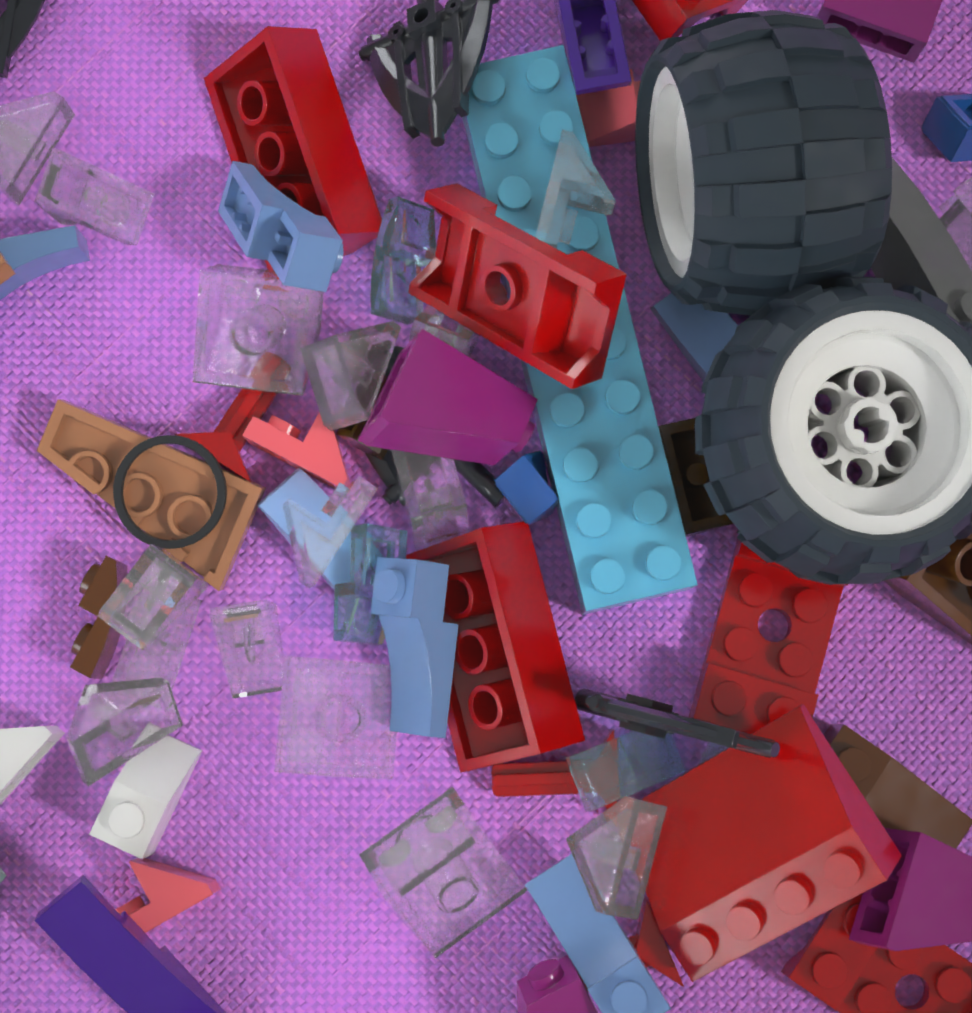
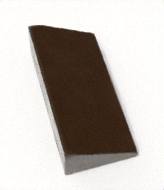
[658,418,734,537]

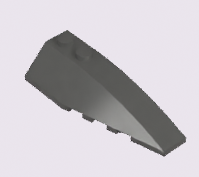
[871,157,972,324]

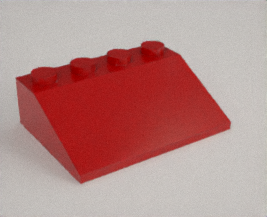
[618,704,902,982]

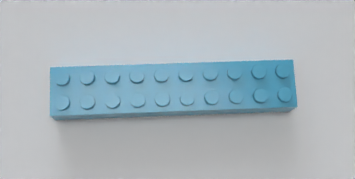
[462,45,698,615]

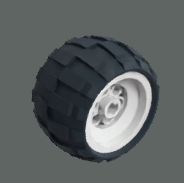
[635,10,892,316]
[695,277,972,585]

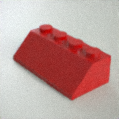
[204,26,386,278]
[405,521,585,773]

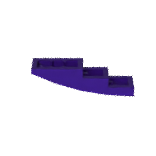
[554,0,632,95]
[35,875,226,1013]

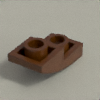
[70,556,128,679]

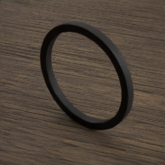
[113,435,227,549]

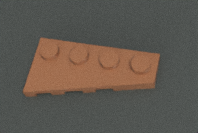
[37,399,266,591]

